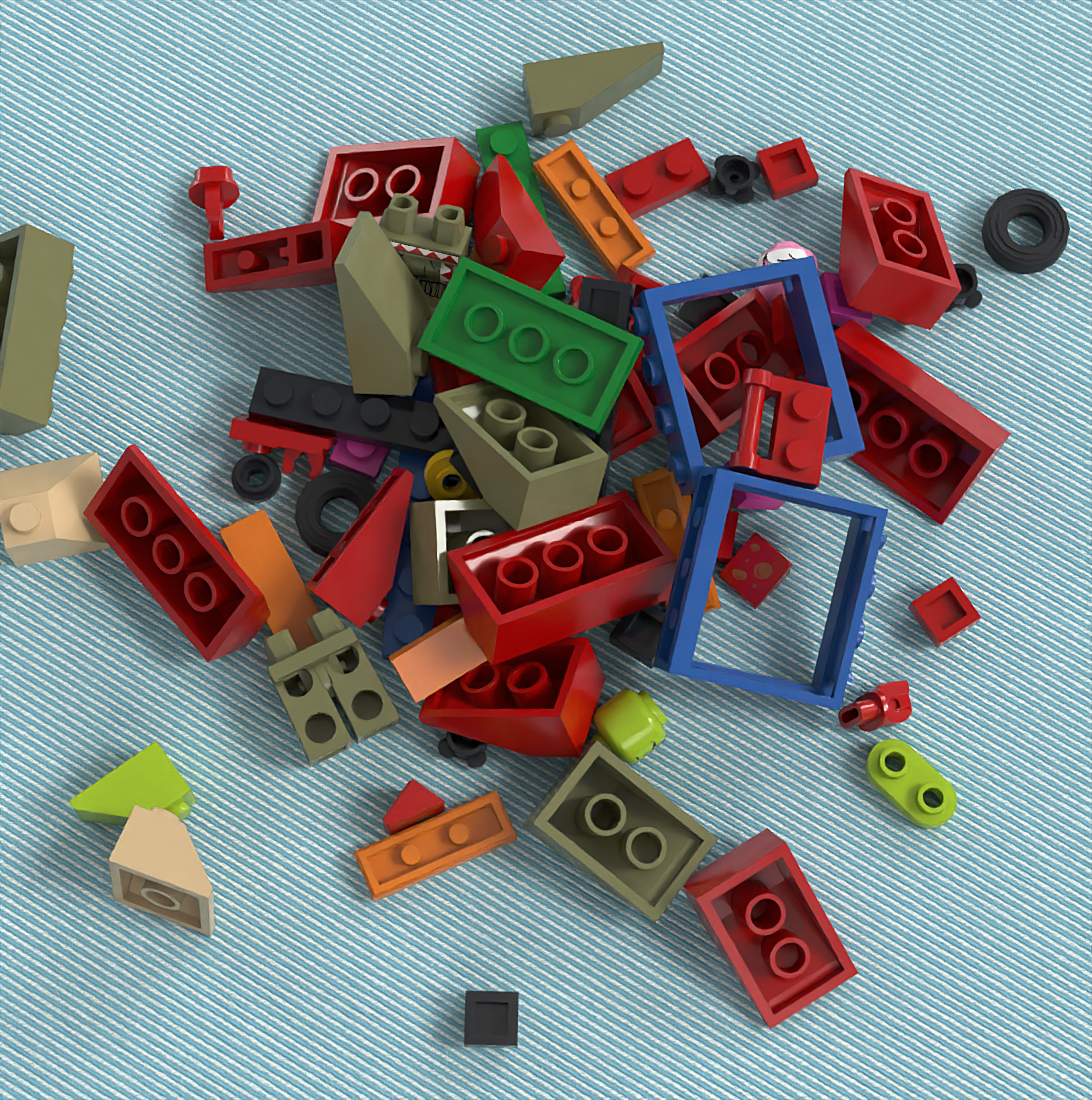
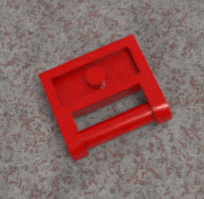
[729,368,832,490]

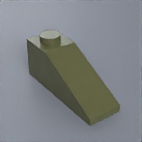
[522,41,664,137]

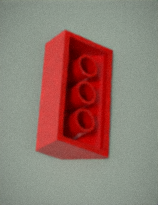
[801,319,1011,526]
[83,444,271,662]
[446,490,678,666]

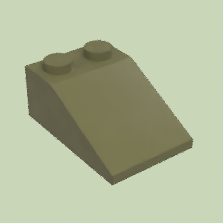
[334,211,432,396]
[433,380,609,531]
[409,499,514,605]
[522,740,718,922]

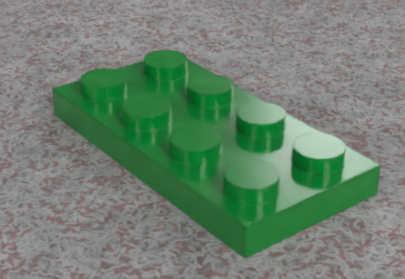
[417,256,644,434]

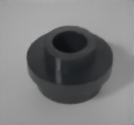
[231,454,282,503]

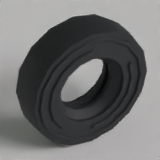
[981,188,1070,274]
[295,470,377,558]

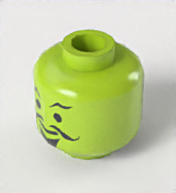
[591,688,669,765]

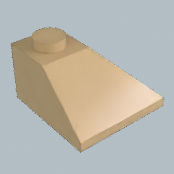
[0,452,111,567]
[108,805,215,937]

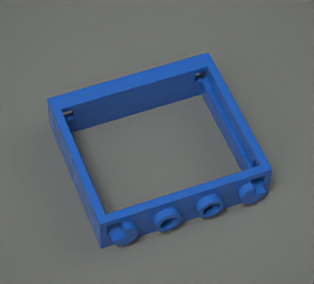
[630,256,865,496]
[653,465,888,710]

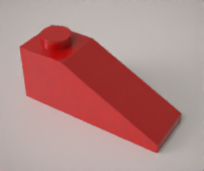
[473,154,566,291]
[203,219,351,293]
[304,467,414,628]

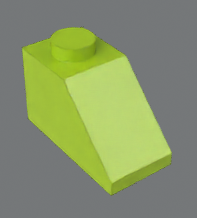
[69,741,197,826]

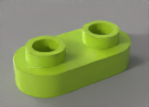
[865,739,957,829]

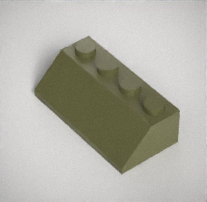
[0,223,75,436]

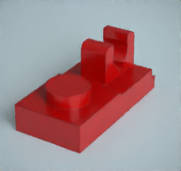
[229,414,337,479]

